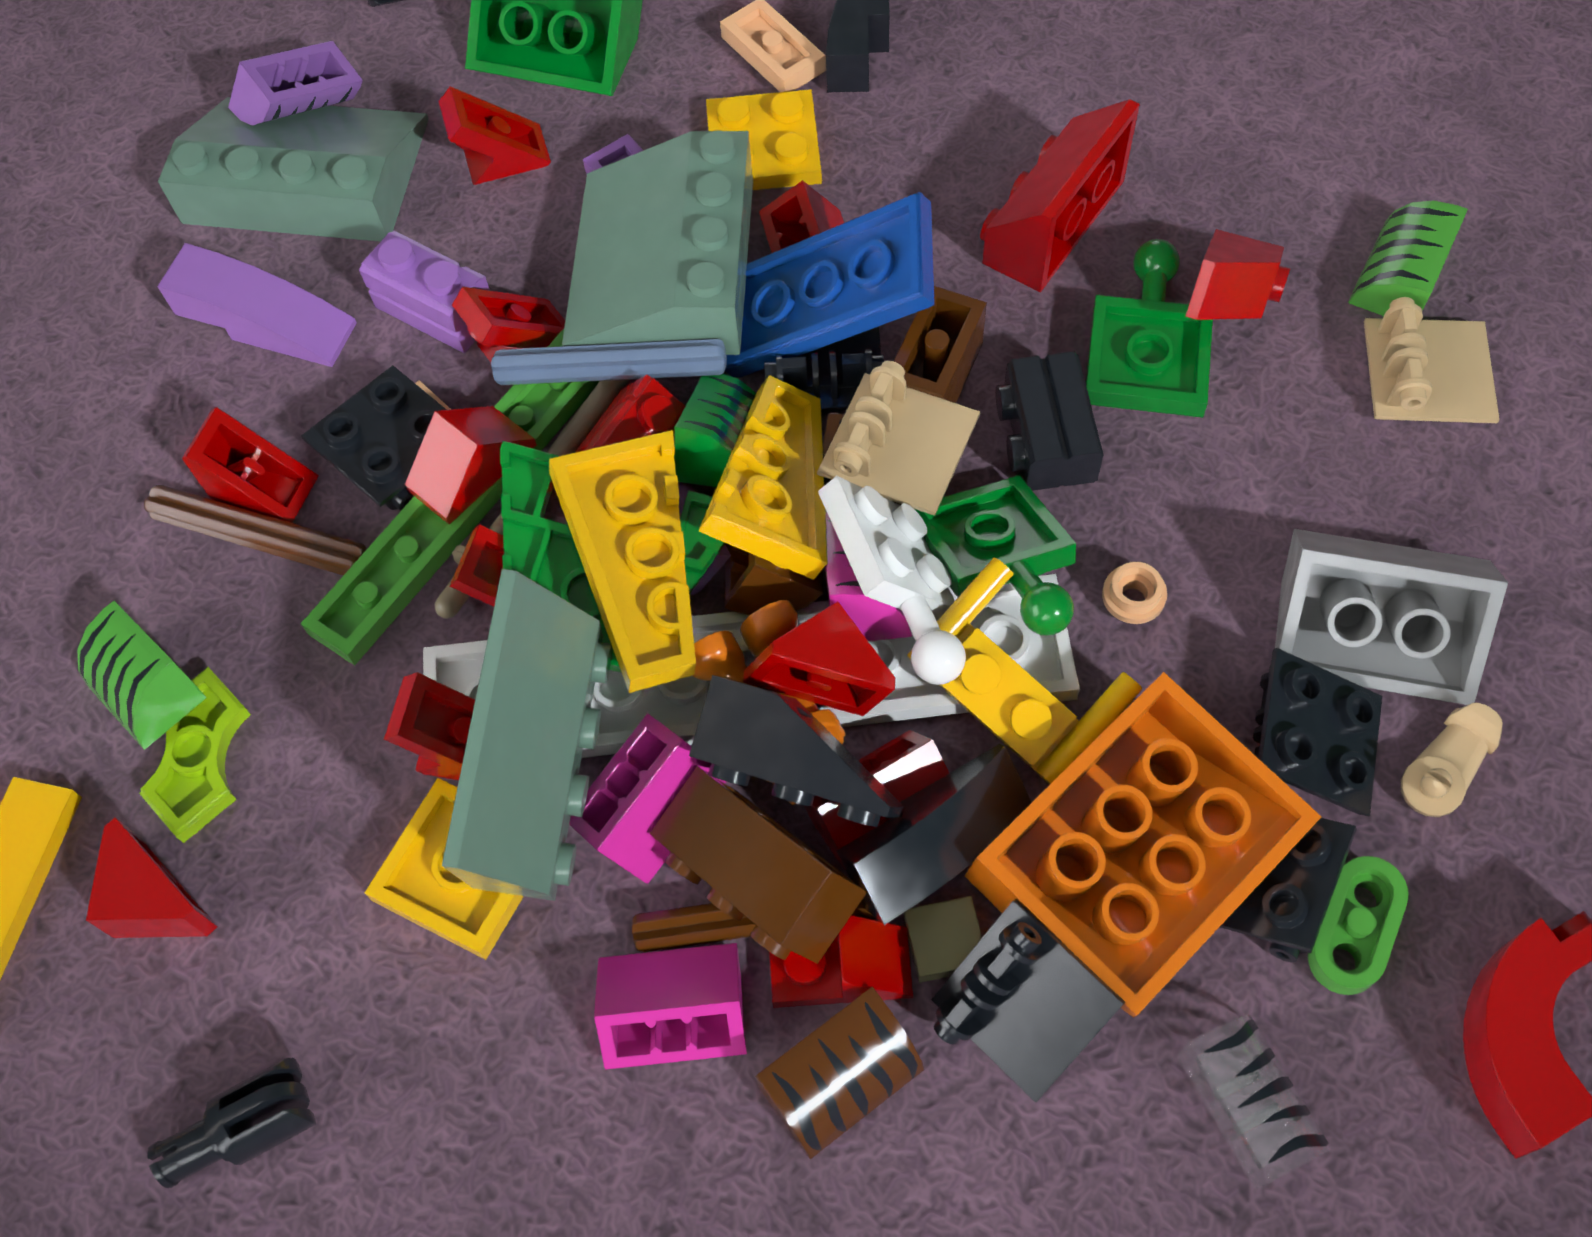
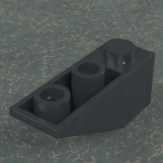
[689,675,905,827]

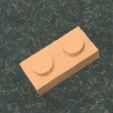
[720,0,826,92]

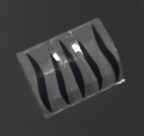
[1177,1015,1332,1191]

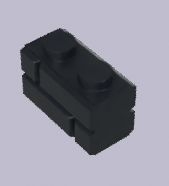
[995,351,1104,491]

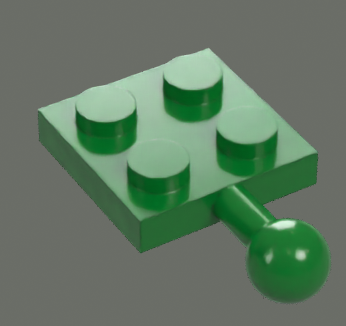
[1085,239,1213,418]
[915,476,1076,636]

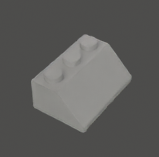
[1275,529,1508,705]

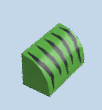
[1348,200,1468,316]
[77,601,207,750]

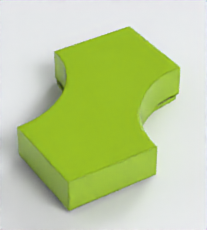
[139,667,251,843]

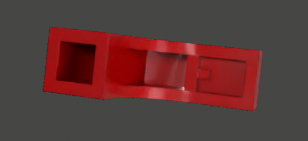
[1463,911,1592,1159]

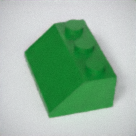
[465,0,643,96]

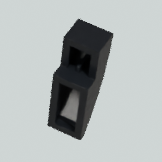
[826,0,890,93]
[836,744,1032,925]

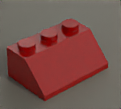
[980,99,1140,293]

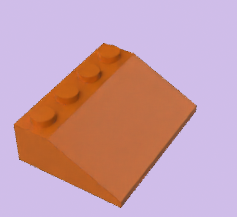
[965,672,1322,1018]

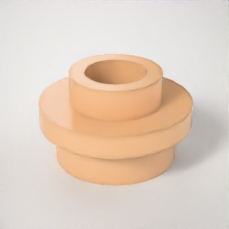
[1102,562,1167,624]

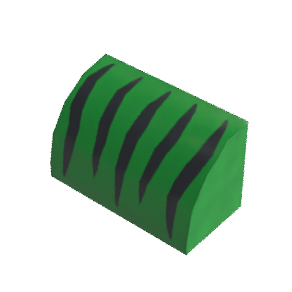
[674,374,756,488]

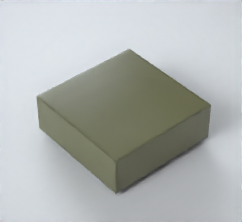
[903,896,982,983]

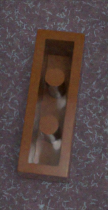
[650,766,867,964]

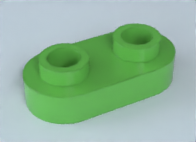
[1308,856,1408,995]

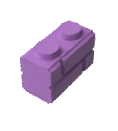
[359,231,490,353]

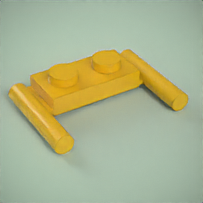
[906,557,1142,784]

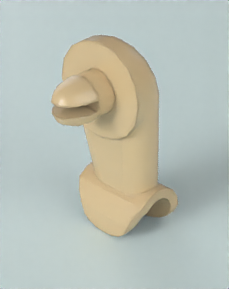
[1401,703,1503,817]

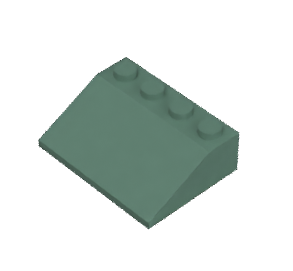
[158,97,429,242]
[562,130,753,355]
[442,569,613,901]

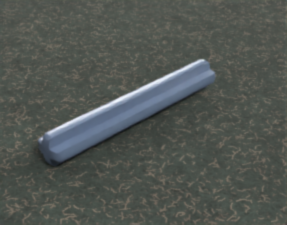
[491,339,727,385]

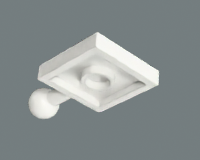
[818,476,966,685]

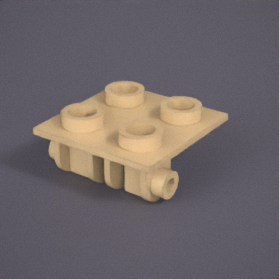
[1364,297,1499,423]
[817,361,980,516]

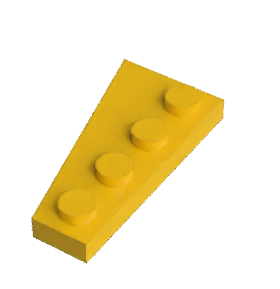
[699,375,827,580]
[549,430,696,693]

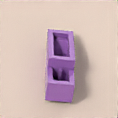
[157,243,357,367]

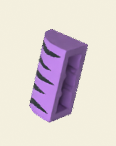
[228,41,363,125]

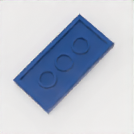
[725,192,934,377]

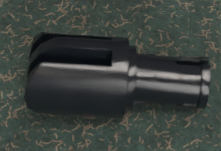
[147,1058,316,1188]

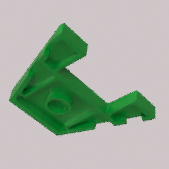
[500,441,726,673]

